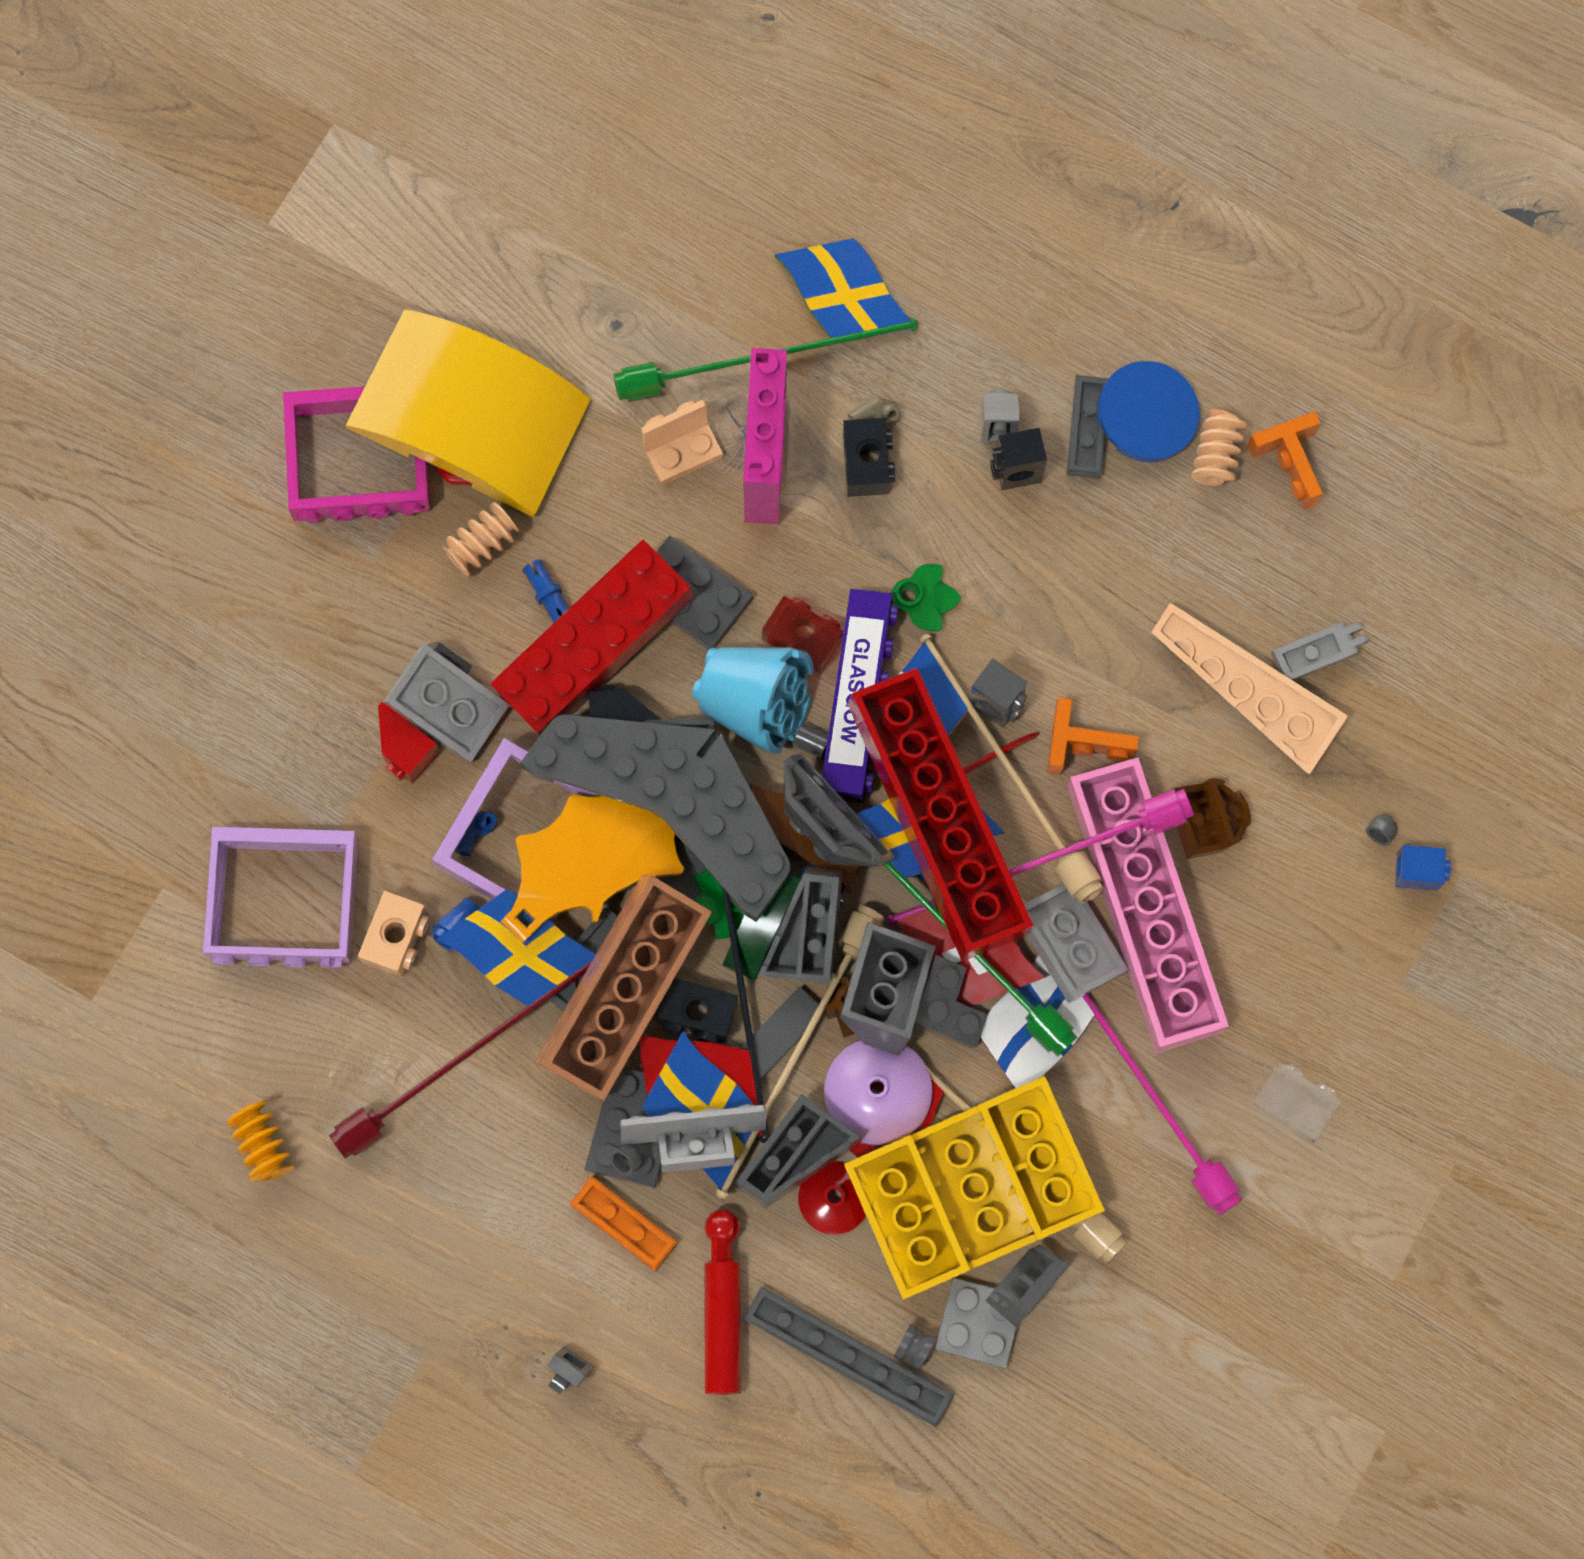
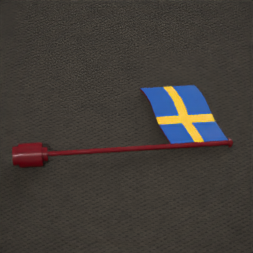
[329,890,598,1159]

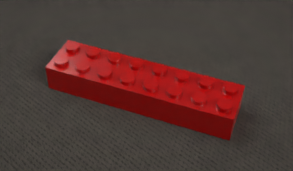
[848,668,1034,962]

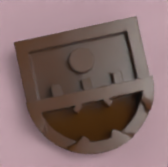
[1171,778,1251,859]

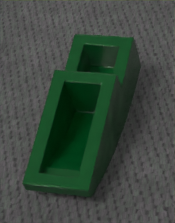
[722,873,801,981]

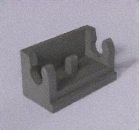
[985,1244,1069,1327]

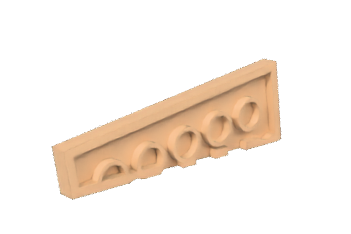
[1152,603,1349,775]

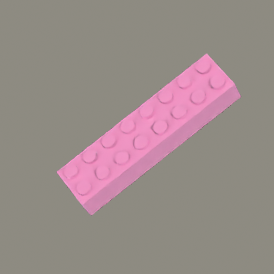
[1067,757,1229,1054]

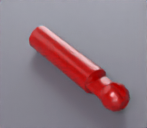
[704,1210,741,1395]

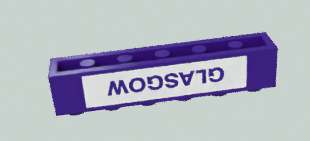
[822,589,899,804]

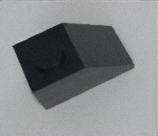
[588,685,661,722]

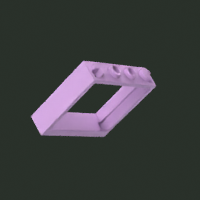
[431,738,602,923]
[203,827,359,969]

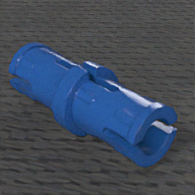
[522,559,569,623]

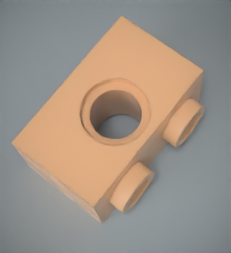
[358,891,430,978]

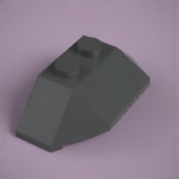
[784,754,896,866]

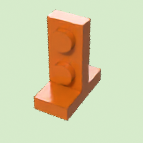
[1247,411,1323,509]
[1047,697,1139,776]

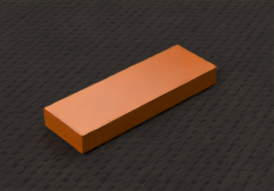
[569,1176,678,1272]

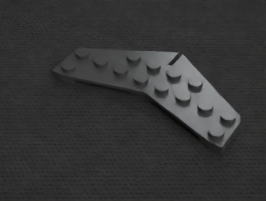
[520,715,790,922]

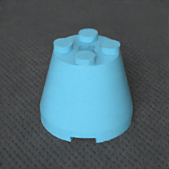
[692,647,814,754]

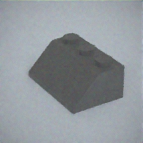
[840,922,935,1056]

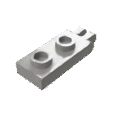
[1271,621,1369,681]

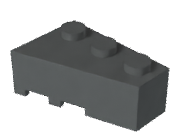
[758,867,843,983]
[736,1094,860,1209]

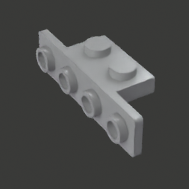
[620,1104,766,1173]

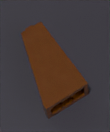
[749,784,860,894]

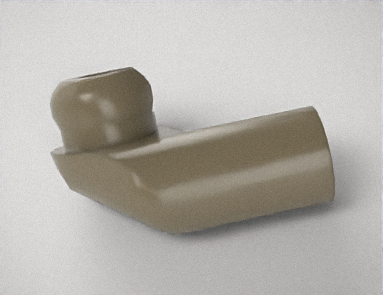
[848,398,901,424]

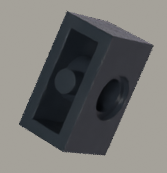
[843,418,895,497]
[990,427,1047,490]
[657,978,738,1044]

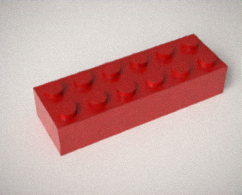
[490,539,696,736]

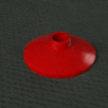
[798,1162,866,1235]

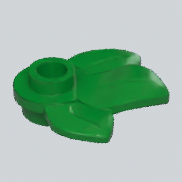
[892,564,961,632]
[693,871,744,940]

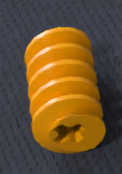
[227,1101,295,1182]

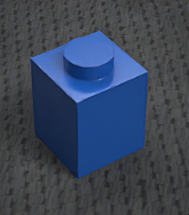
[1395,845,1451,891]

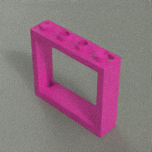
[743,348,787,524]
[283,386,431,524]

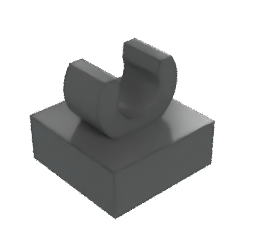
[547,1346,594,1394]

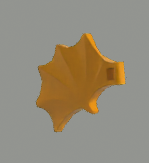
[501,794,684,943]

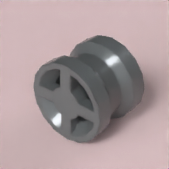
[894,1324,936,1370]

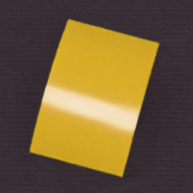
[345,310,591,518]
[844,1076,1105,1300]

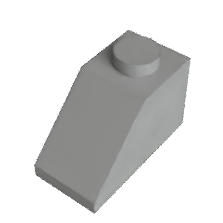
[980,389,1019,444]

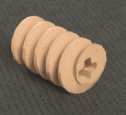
[1191,409,1247,486]
[442,502,519,577]

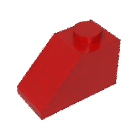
[378,701,440,784]

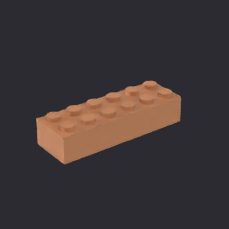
[534,875,712,1101]

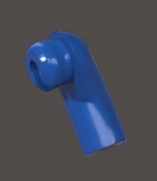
[455,811,498,856]

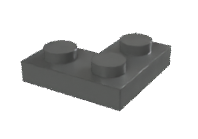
[914,955,987,1048]

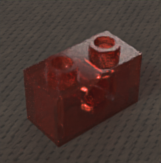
[762,595,843,674]

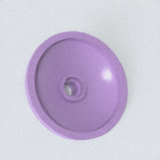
[824,1040,932,1146]

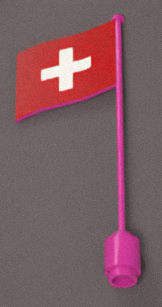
[887,789,1195,1007]

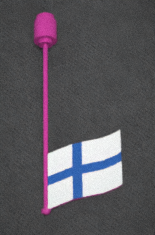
[980,955,1243,1216]

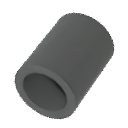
[792,723,828,759]

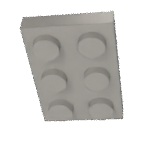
[383,644,509,763]
[1024,884,1129,1003]

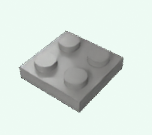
[934,1278,1016,1369]

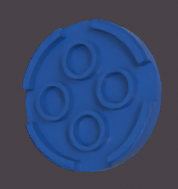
[1097,361,1200,463]

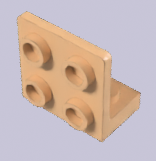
[641,400,723,486]

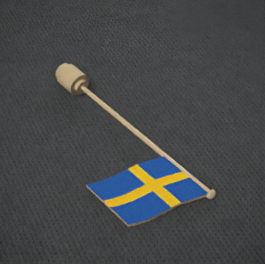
[642,905,885,1199]

